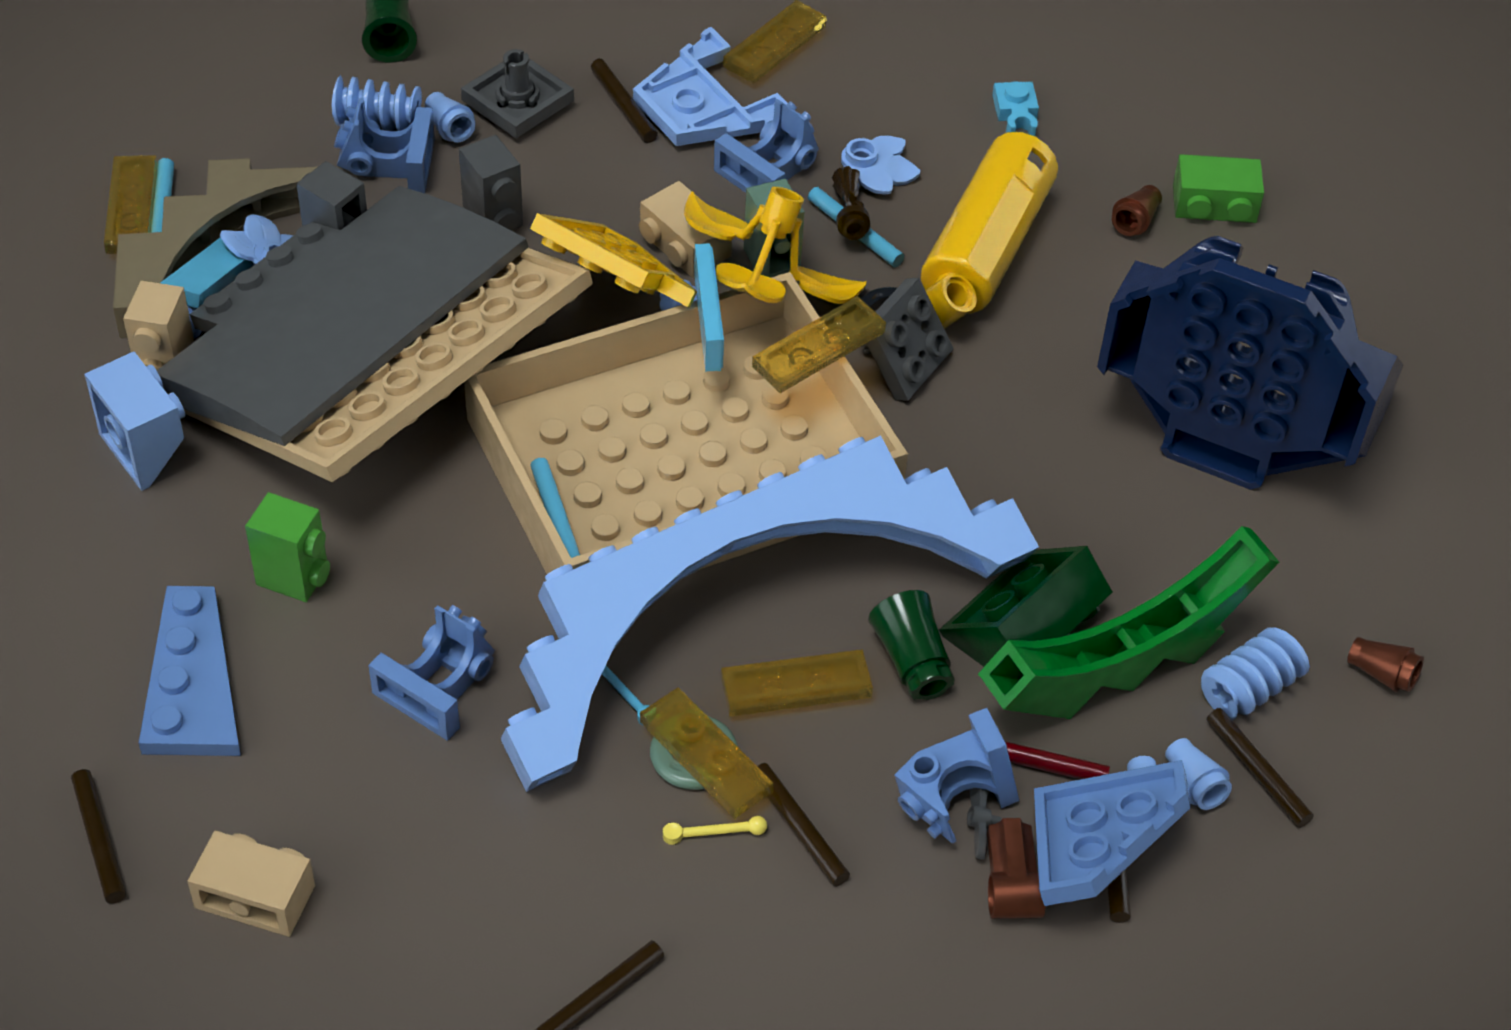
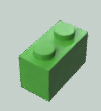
[1173,154,1264,223]
[245,492,330,602]

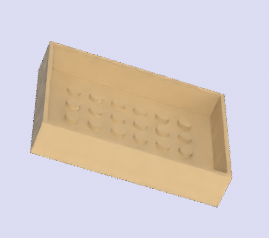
[464,272,908,574]

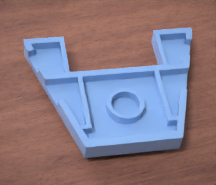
[633,27,787,146]

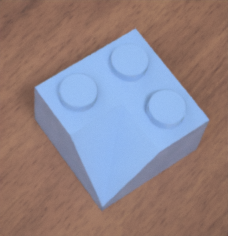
[84,351,185,491]

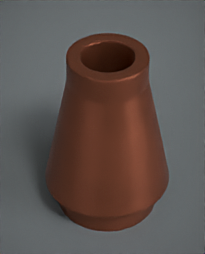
[1112,185,1162,236]
[1347,637,1424,692]

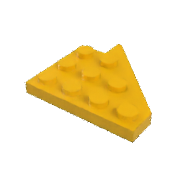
[530,213,698,307]

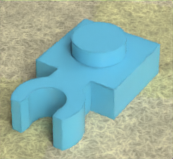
[992,81,1039,136]

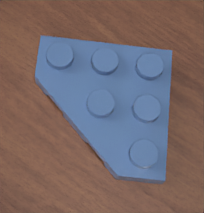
[1034,760,1190,906]

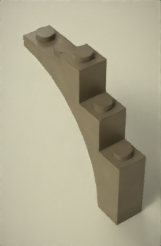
[113,158,318,338]

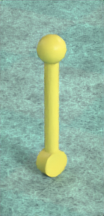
[663,816,768,845]

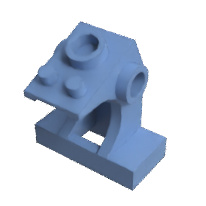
[334,98,435,193]
[714,99,819,193]
[368,605,495,741]
[894,708,1019,843]

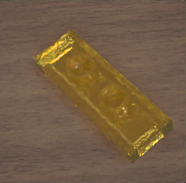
[723,0,827,84]
[104,155,157,254]
[752,296,886,394]
[721,649,873,717]
[640,687,774,819]

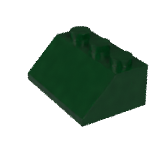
[939,546,1113,667]

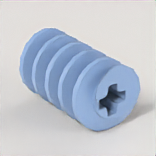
[331,75,422,132]
[1201,627,1310,720]

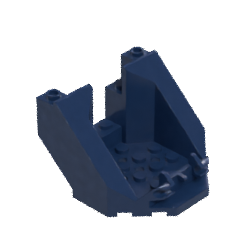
[1097,236,1403,490]

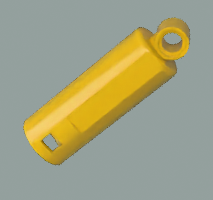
[920,132,1059,328]

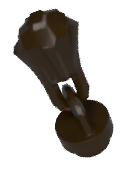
[832,166,871,240]

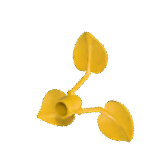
[684,187,867,304]

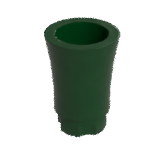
[362,0,417,63]
[868,590,955,701]

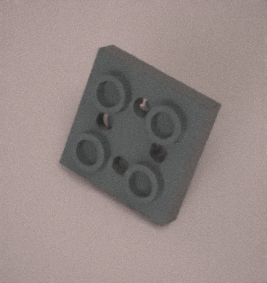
[461,49,574,139]
[859,278,954,400]

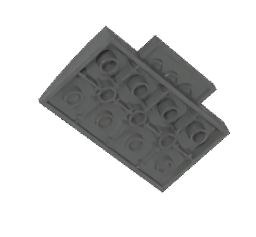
[157,186,529,446]

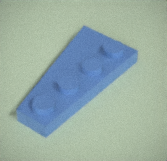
[139,586,241,756]

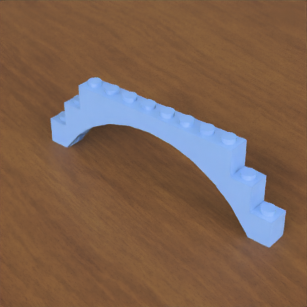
[501,435,1039,792]

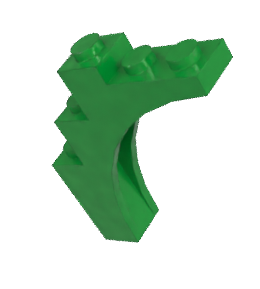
[978,526,1280,719]

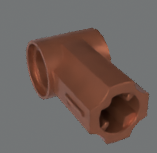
[987,818,1046,918]

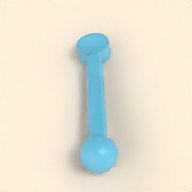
[602,665,657,726]

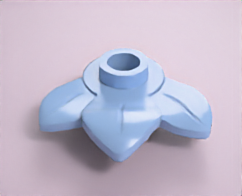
[841,136,920,195]
[220,214,293,266]

